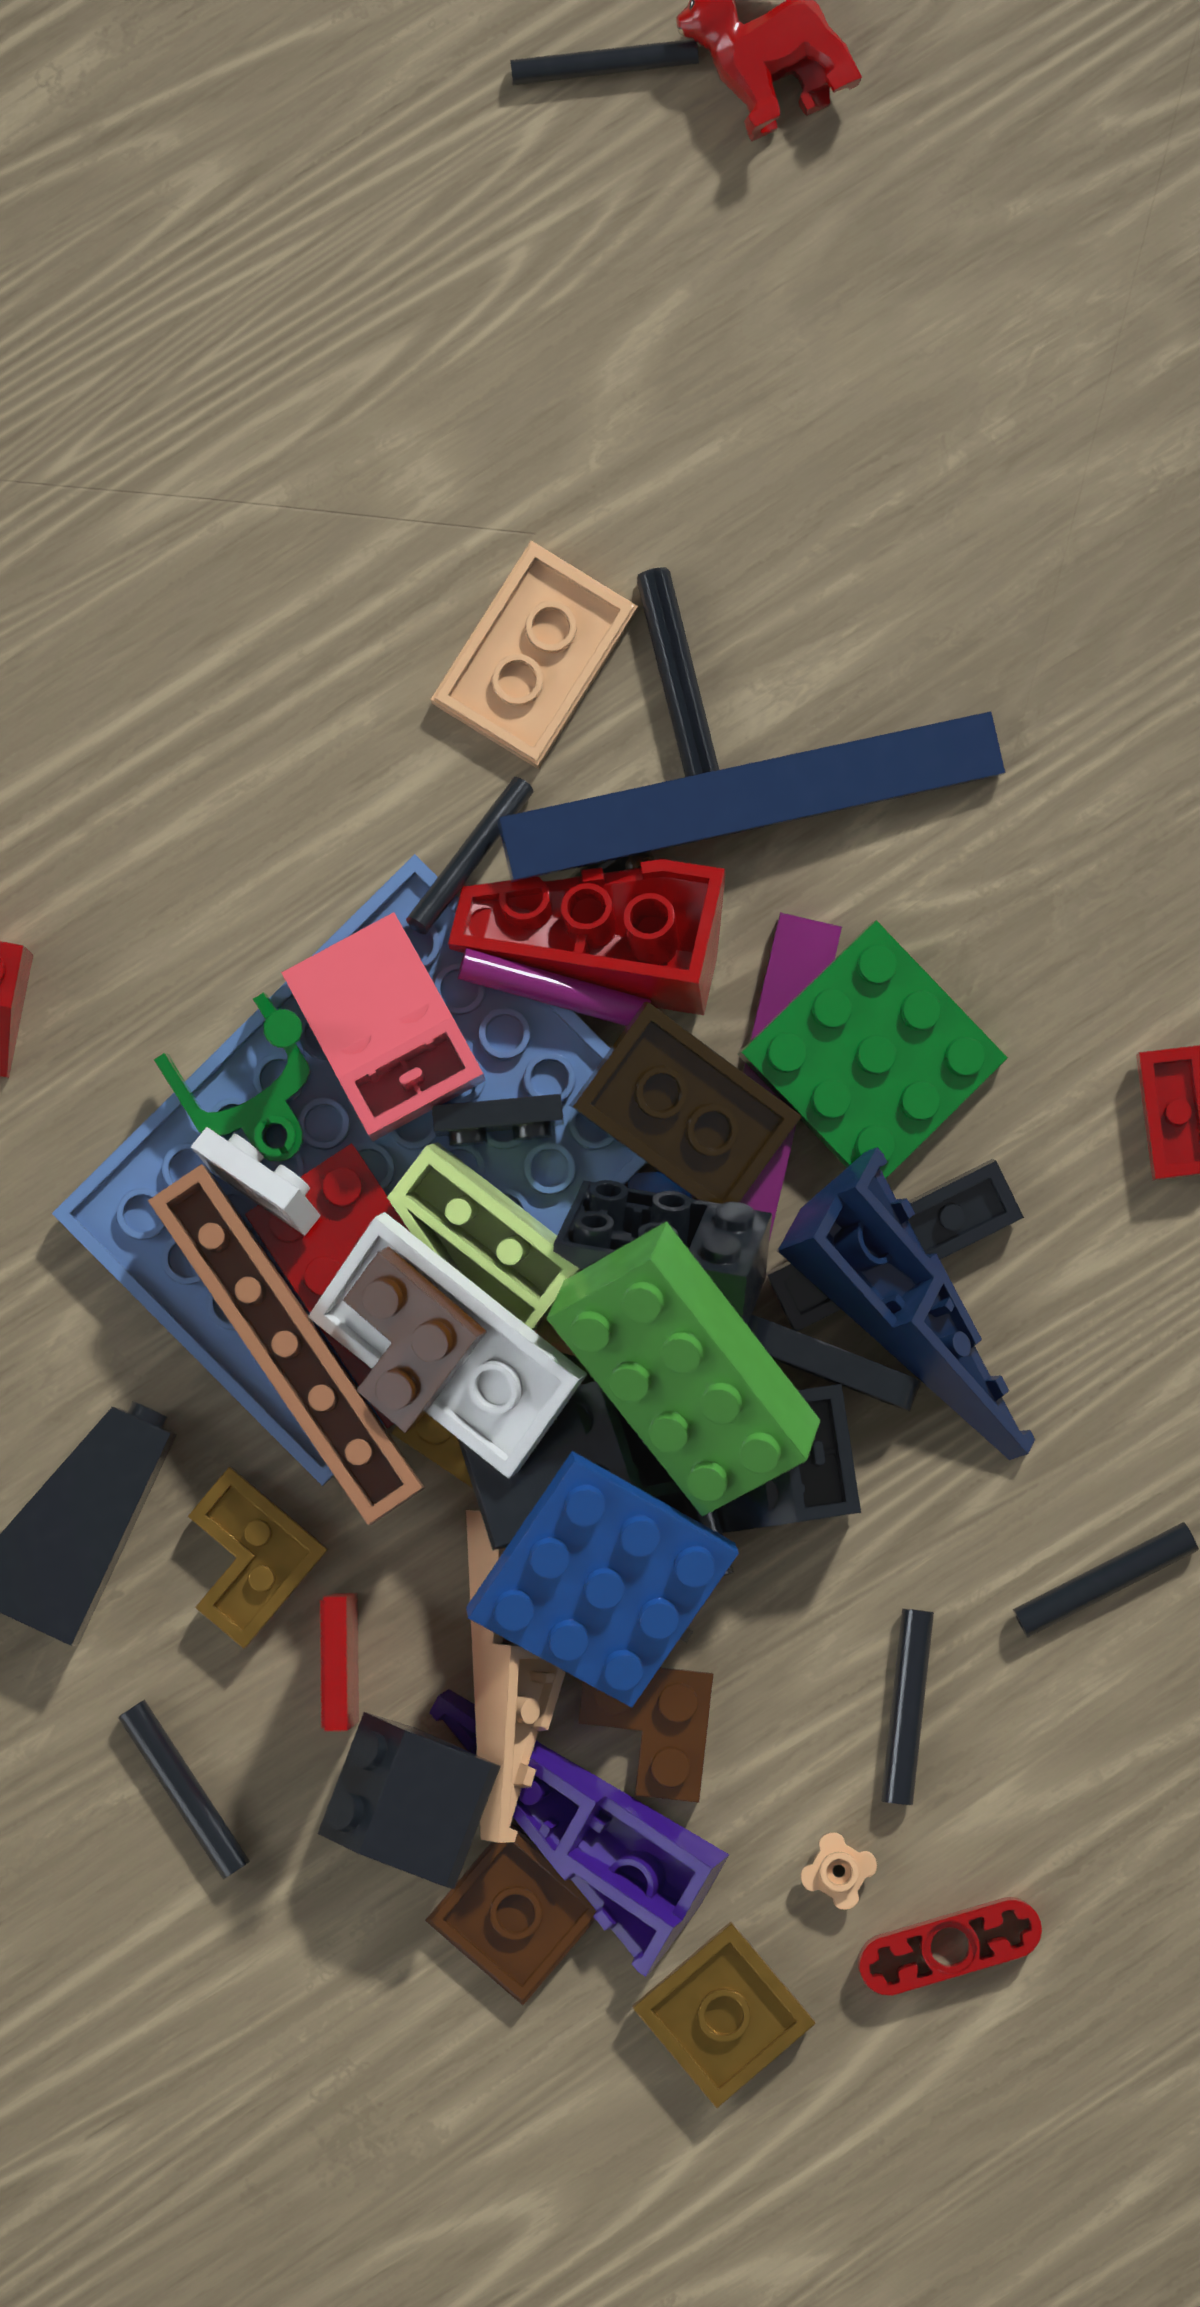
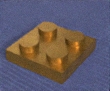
[633,1921,816,2108]

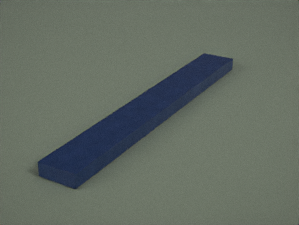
[497,711,1005,882]

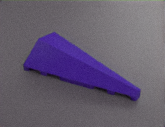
[429,1689,729,1977]

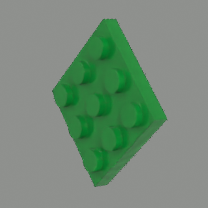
[738,920,1008,1179]

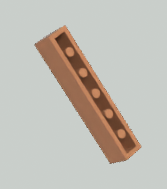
[148,1164,425,1525]

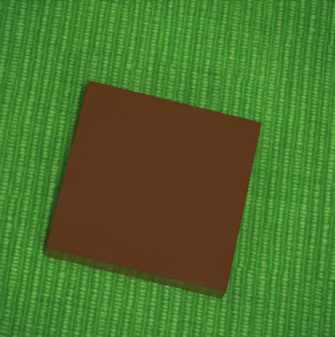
[425,1822,596,2005]

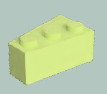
[387,1142,581,1331]

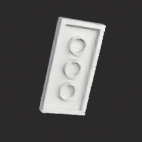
[308,1212,587,1479]

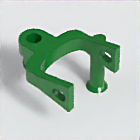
[153,992,311,1162]

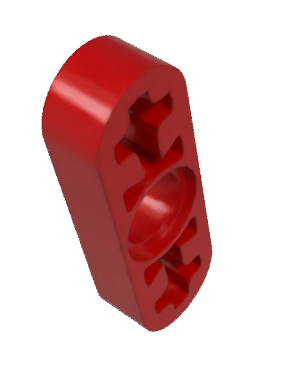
[858,1897,1042,1996]

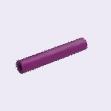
[458,948,651,1026]

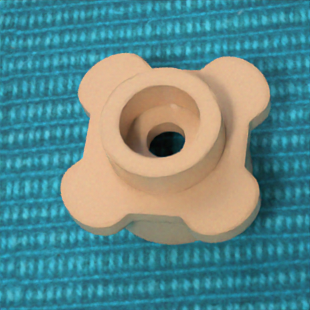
[801,1832,877,1910]

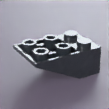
[553,1180,772,1325]
[457,1381,686,1550]
[673,1384,861,1533]

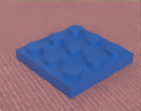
[466,1451,739,1708]

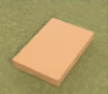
[431,541,638,769]

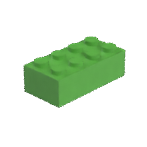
[546,1221,820,1517]

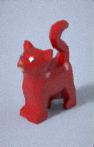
[676,0,862,142]

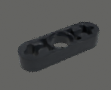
[747,1315,921,1411]

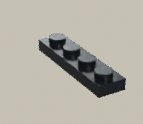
[766,1159,1024,1331]

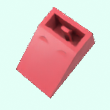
[281,912,486,1141]

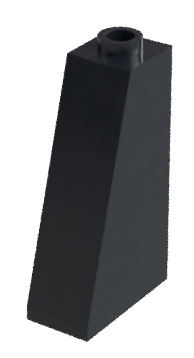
[0,1401,177,1646]

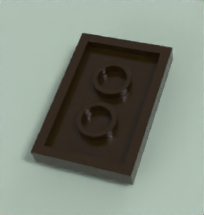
[569,1002,802,1204]

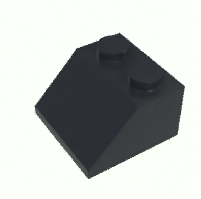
[318,1712,501,1889]

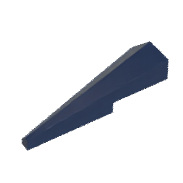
[777,1147,1035,1460]

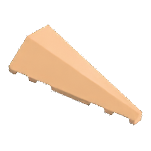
[466,1510,566,1843]

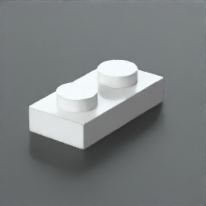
[191,1127,321,1236]

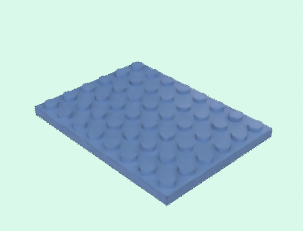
[52,854,647,1486]

